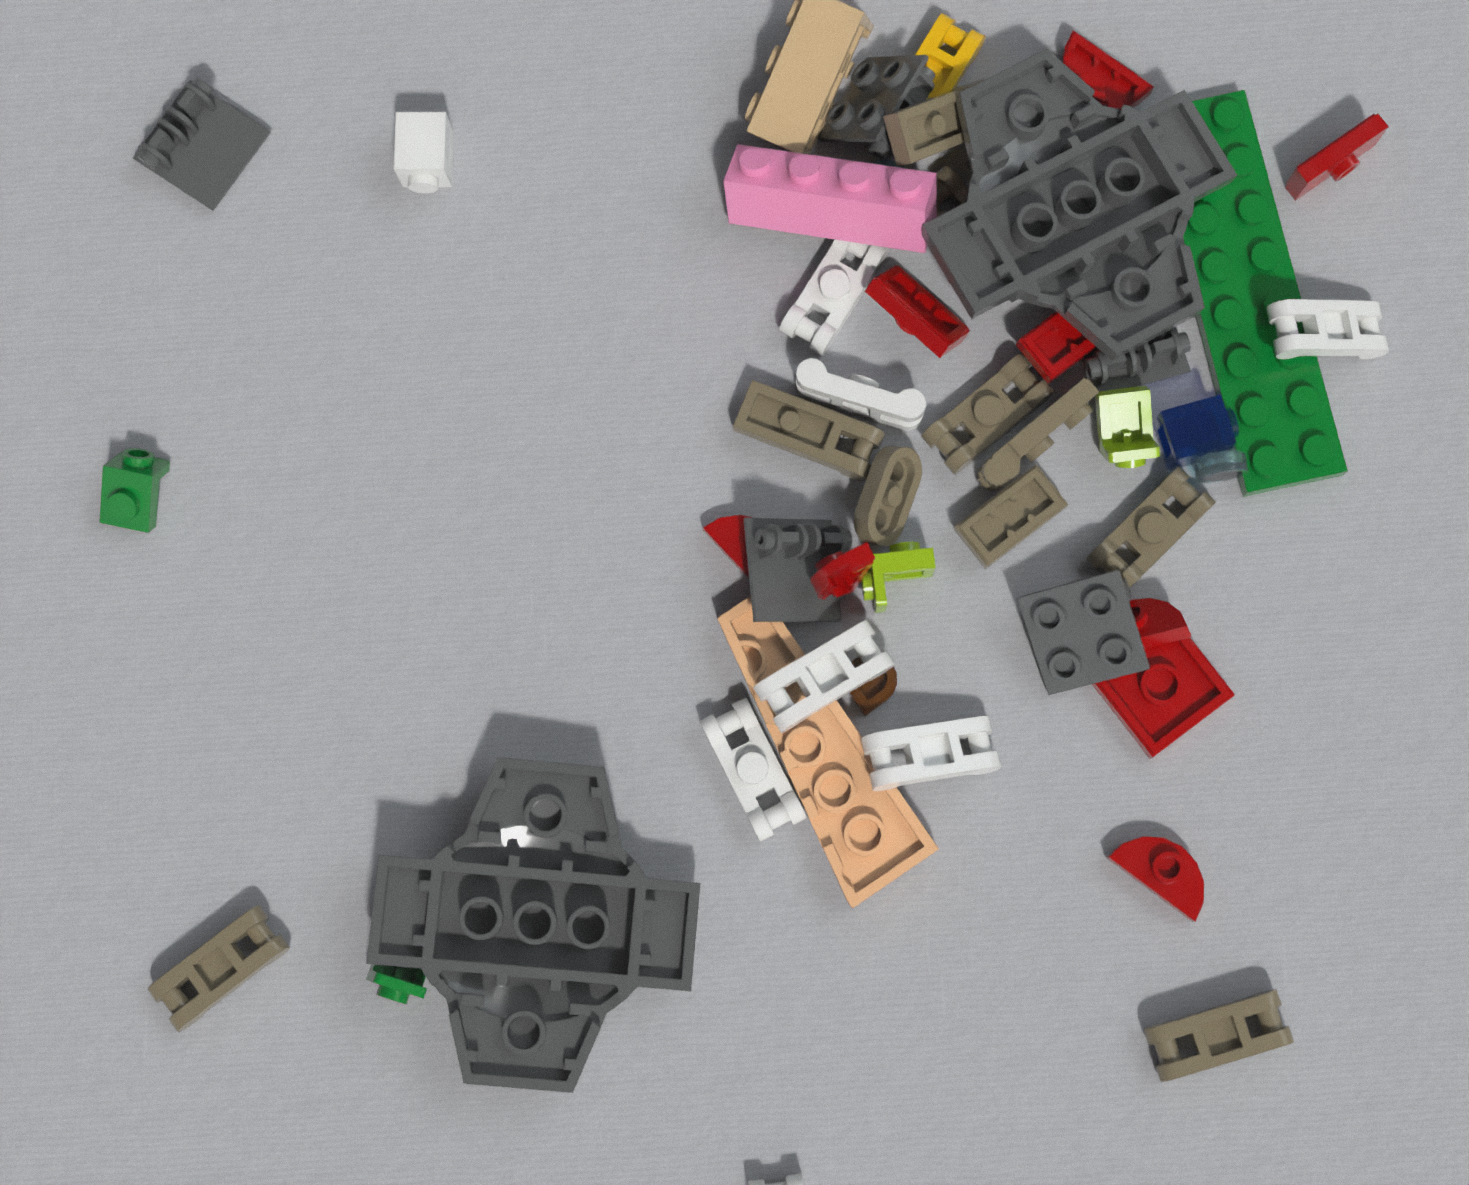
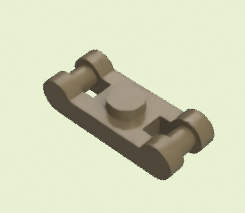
[921,353,1055,475]
[1086,466,1216,588]
[148,905,290,1033]
[1144,989,1294,1082]

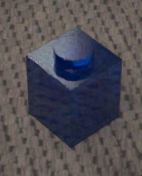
[1152,394,1239,471]

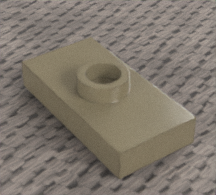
[954,465,1068,570]

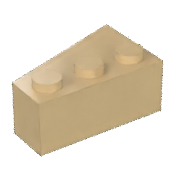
[745,0,874,155]

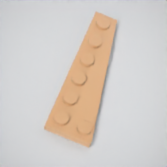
[717,596,939,909]

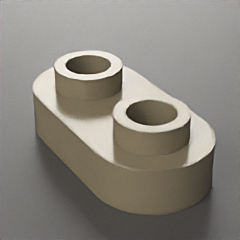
[854,446,922,546]

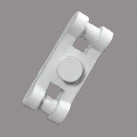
[779,239,890,356]
[1266,299,1389,360]
[796,358,926,431]
[753,620,895,733]
[699,697,807,842]
[861,716,1002,791]

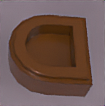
[848,657,897,717]

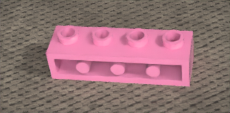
[724,144,936,253]

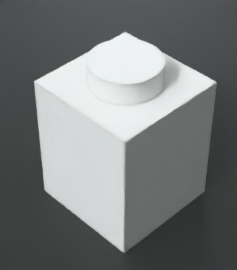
[394,112,454,193]

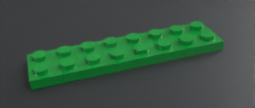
[1183,90,1348,497]

